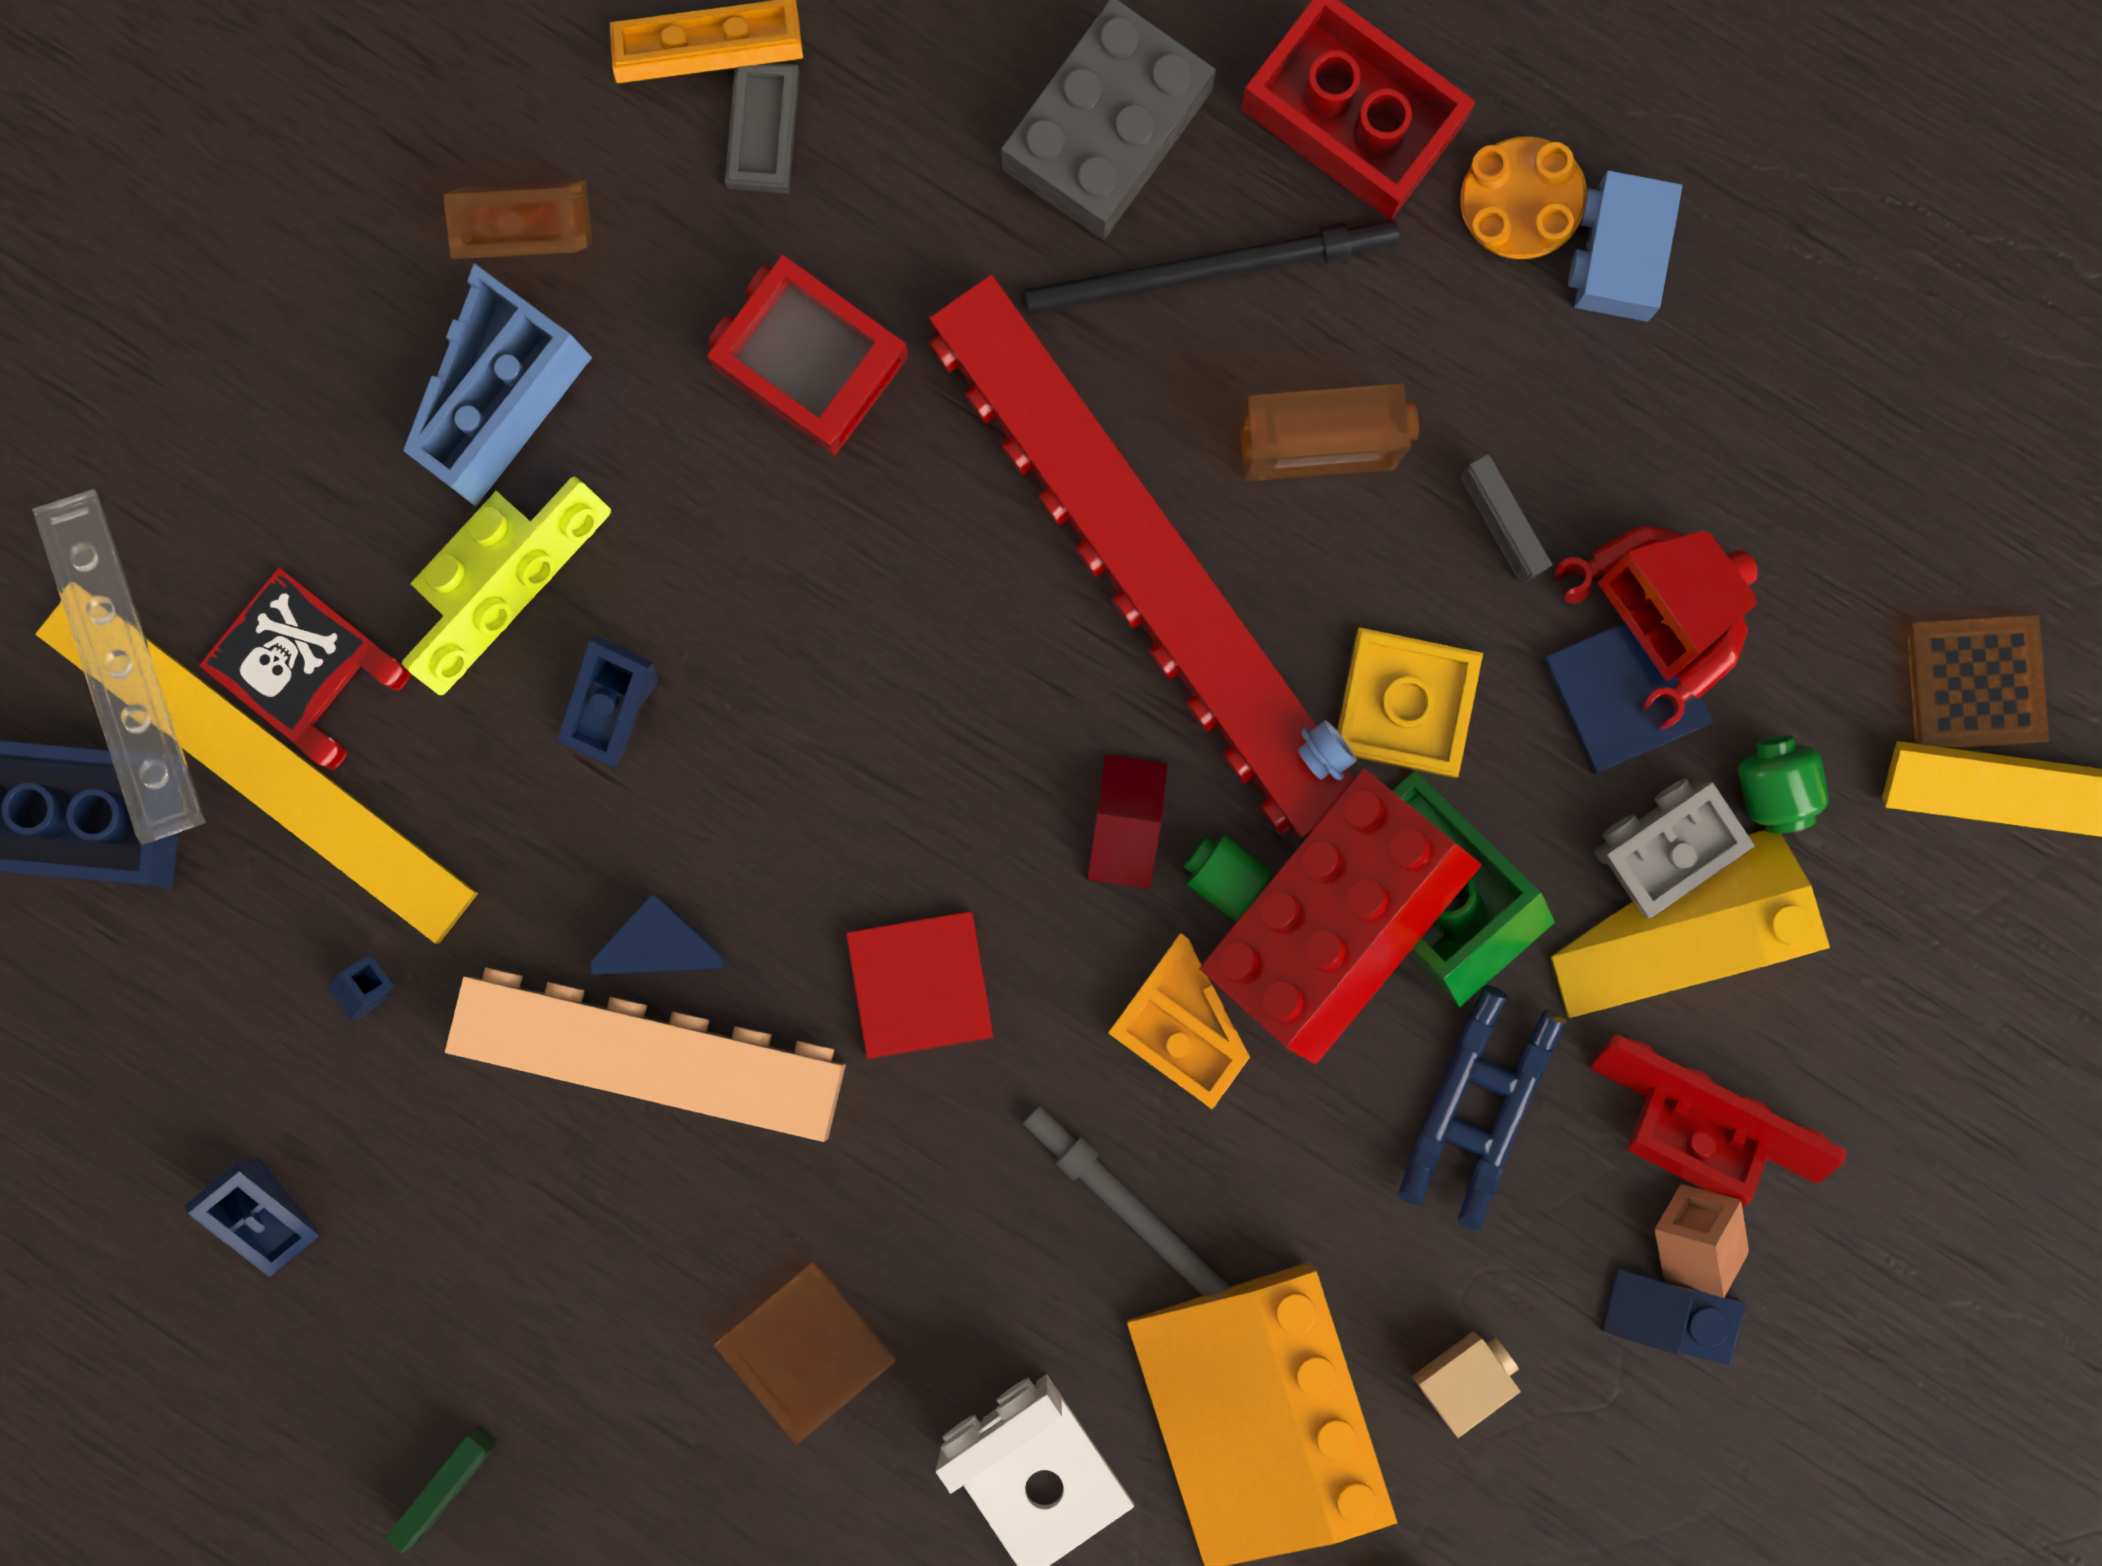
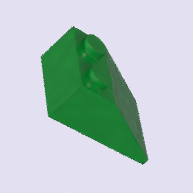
[1392,770,1555,1007]

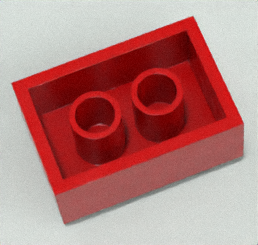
[1240,0,1476,220]

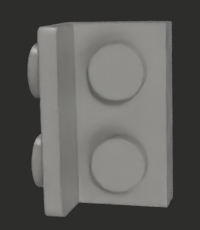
[1593,778,1755,919]

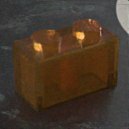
[443,180,593,259]

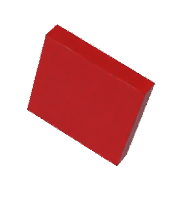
[846,911,994,1059]

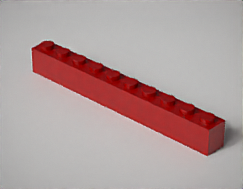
[927,274,1355,841]

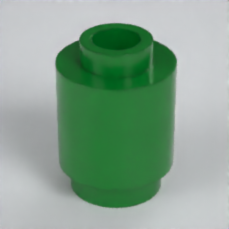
[1183,834,1273,921]

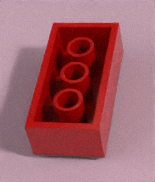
[1199,769,1482,1065]

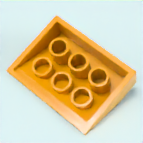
[1126,1262,1397,1566]

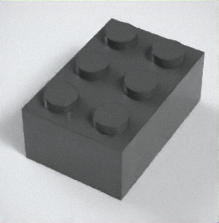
[1001,0,1216,241]

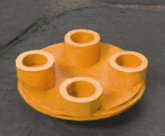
[1460,137,1587,259]

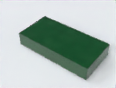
[384,1426,496,1554]

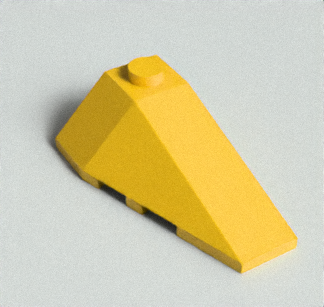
[1550,830,1830,1018]

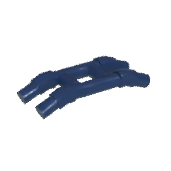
[1398,985,1566,1230]

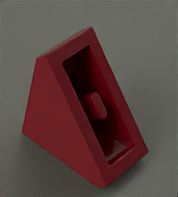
[1087,755,1168,889]

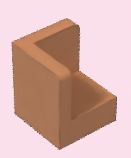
[1655,1184,1749,1298]

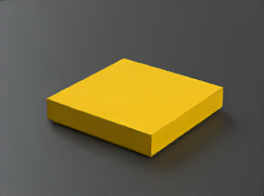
[1336,627,1483,778]

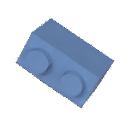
[1568,171,1683,322]

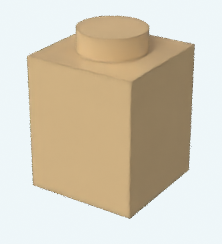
[1411,1331,1521,1438]

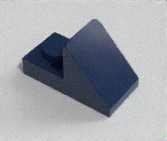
[557,635,659,768]
[1601,1268,1746,1366]

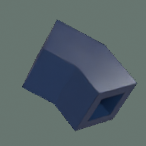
[327,954,394,1020]

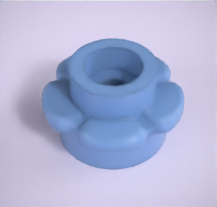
[1298,720,1357,780]

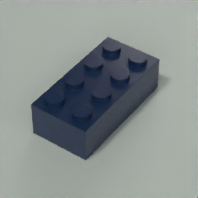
[0,741,187,888]

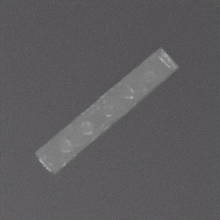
[32,489,206,845]

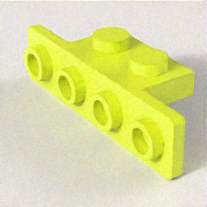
[402,477,611,695]

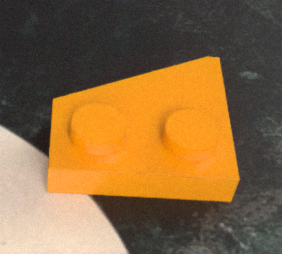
[1108,933,1250,1109]

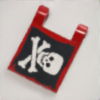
[199,567,411,770]

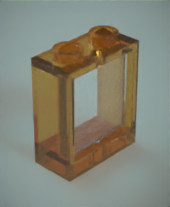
[1239,383,1419,482]

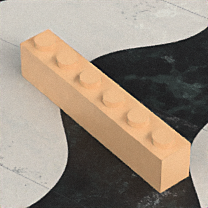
[445,967,846,1142]

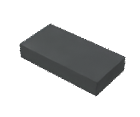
[725,63,800,194]
[1460,454,1553,584]

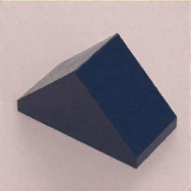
[591,894,727,975]
[185,1158,320,1277]

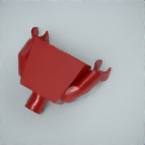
[1555,526,1758,729]

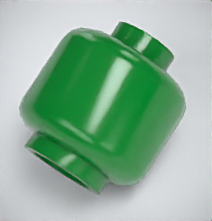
[1738,735,1829,834]

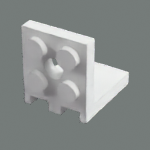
[935,1374,1134,1566]

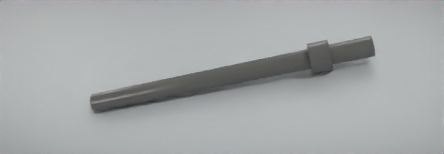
[1022,1105,1231,1296]

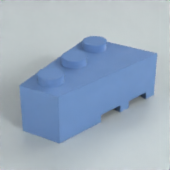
[403,263,592,506]

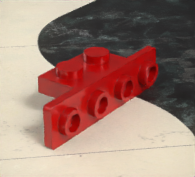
[1591,1035,1847,1208]

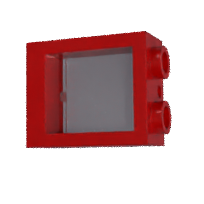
[707,255,909,457]

